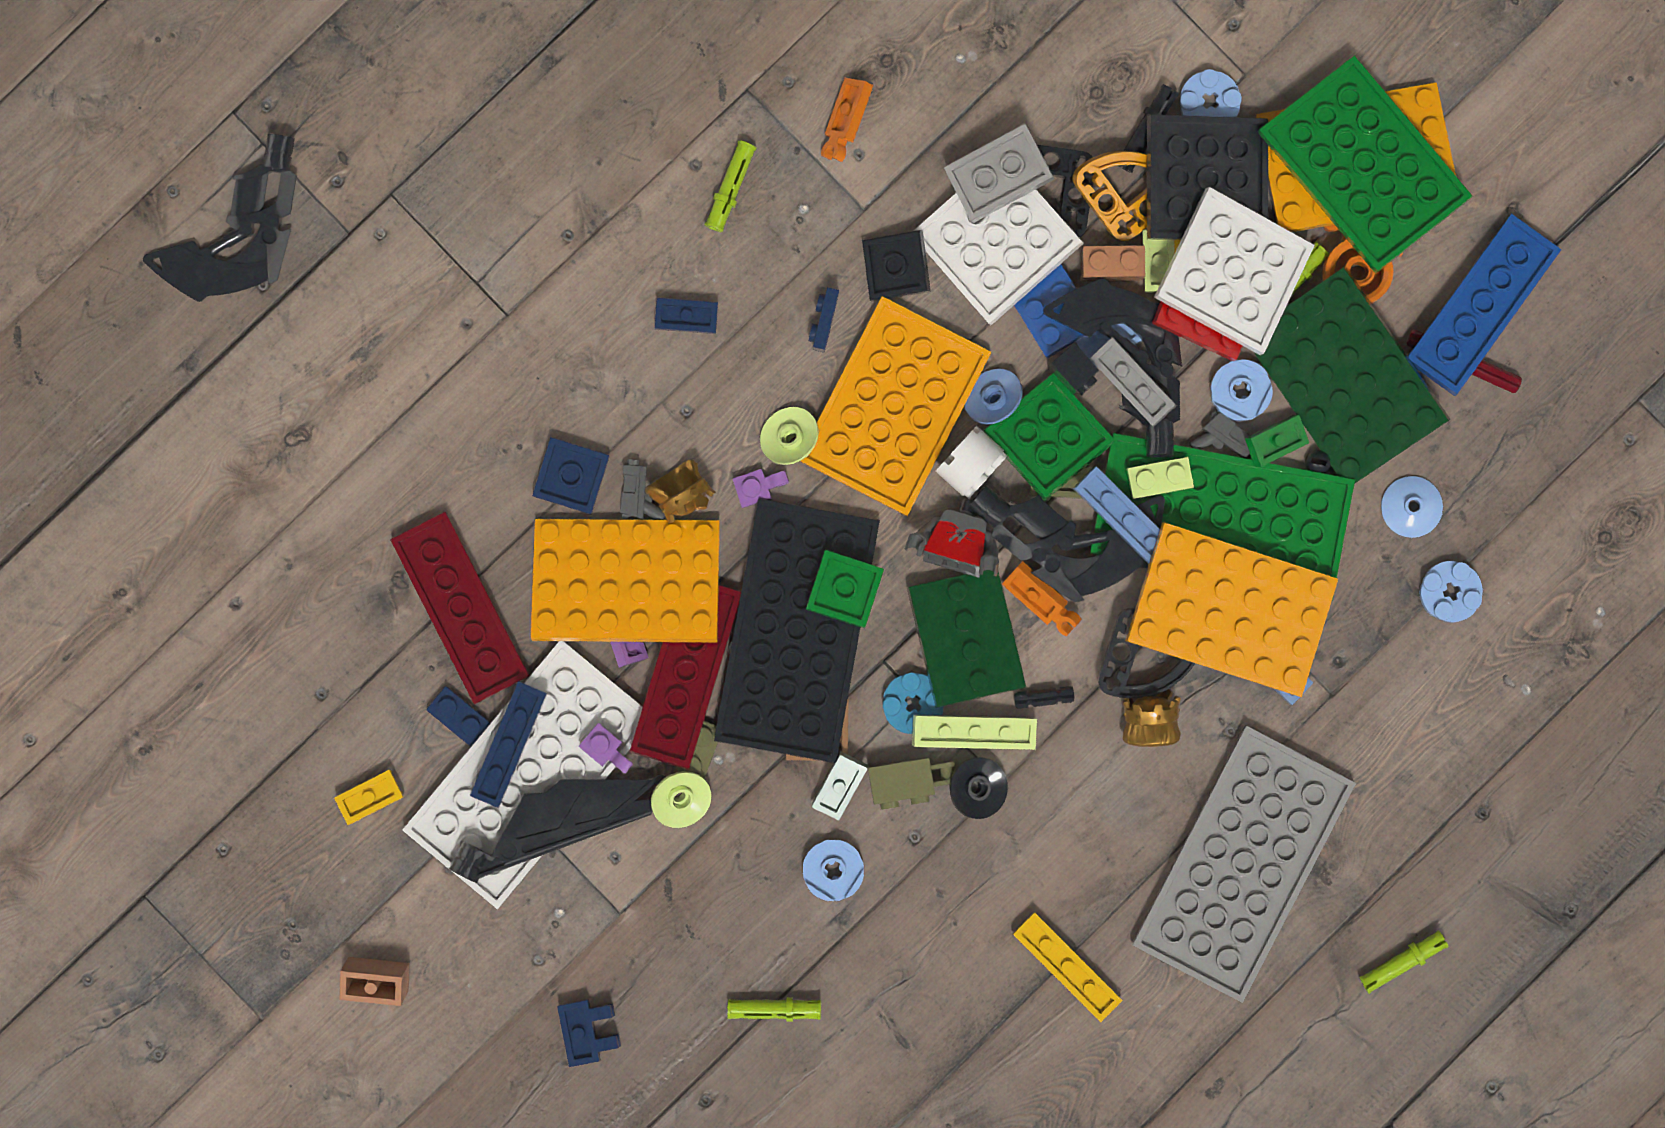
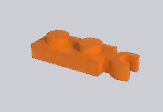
[821,78,873,162]
[1002,561,1082,637]

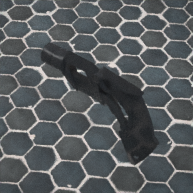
[143,134,297,302]
[1043,278,1182,458]
[969,485,1165,603]

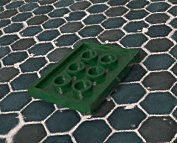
[907,570,1026,708]

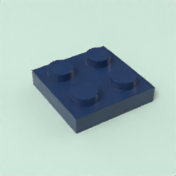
[532,437,610,515]

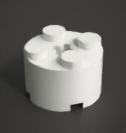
[935,426,1007,499]

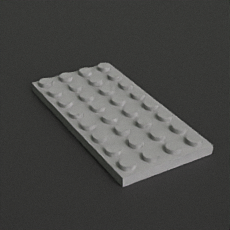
[1132,726,1356,1003]

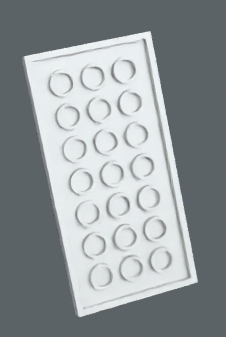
[403,641,643,909]

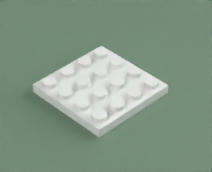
[1154,187,1315,355]
[914,190,1084,325]

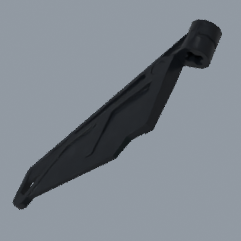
[449,775,666,883]

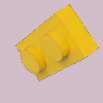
[334,770,404,825]

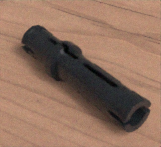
[1117,84,1179,173]

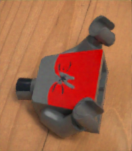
[904,499,999,577]

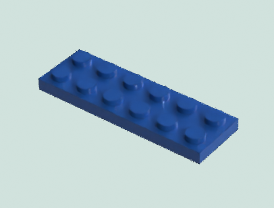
[1408,214,1562,396]

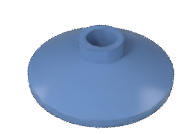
[964,369,1022,424]

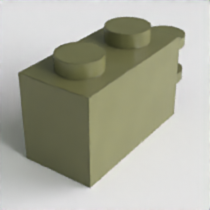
[868,758,955,810]

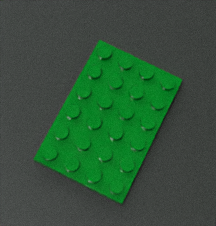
[1258,55,1472,274]

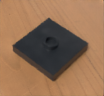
[862,230,931,301]

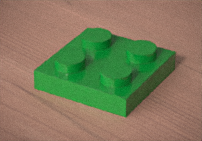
[806,550,884,629]

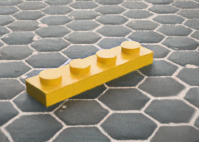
[1013,912,1123,1022]

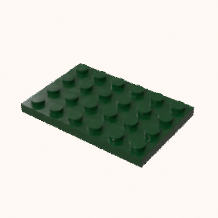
[1254,266,1450,483]

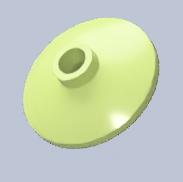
[760,407,819,465]
[651,771,711,828]

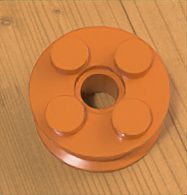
[1322,240,1394,304]

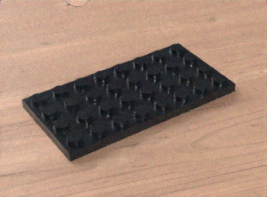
[714,499,880,763]

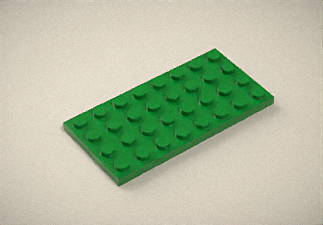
[1090,433,1355,601]

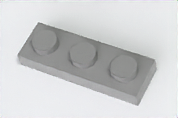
[1090,338,1177,427]

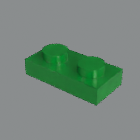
[1245,415,1309,467]

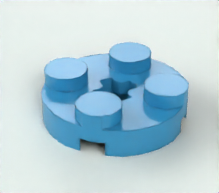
[883,673,943,734]

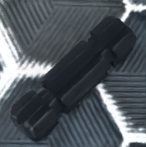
[1014,686,1075,709]

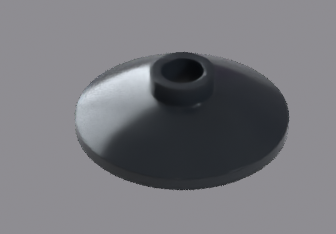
[950,757,1008,819]

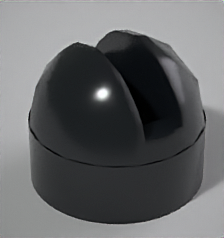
[1305,450,1330,474]

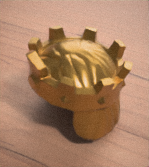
[645,459,716,524]
[1122,689,1181,747]

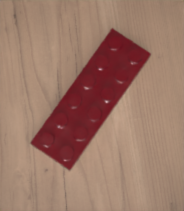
[390,512,530,705]
[630,585,741,770]

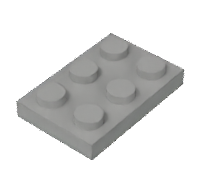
[944,124,1054,223]

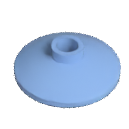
[1381,476,1443,538]

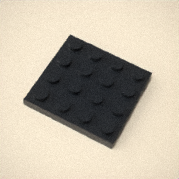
[1147,115,1268,240]

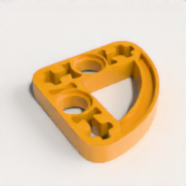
[1073,151,1147,241]

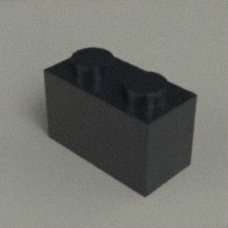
[1048,343,1099,396]

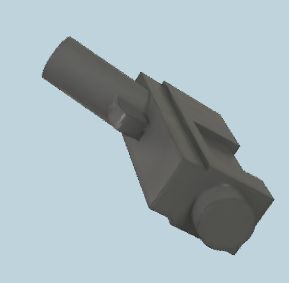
[1189,412,1252,459]
[620,459,666,520]

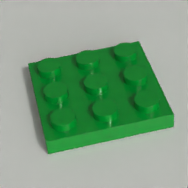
[984,373,1115,501]

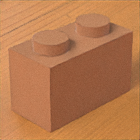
[1081,246,1145,281]
[339,957,410,1006]

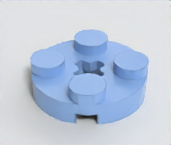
[1179,69,1242,117]
[1210,359,1273,422]
[1419,561,1483,623]
[803,840,864,901]

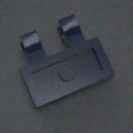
[557,999,621,1067]

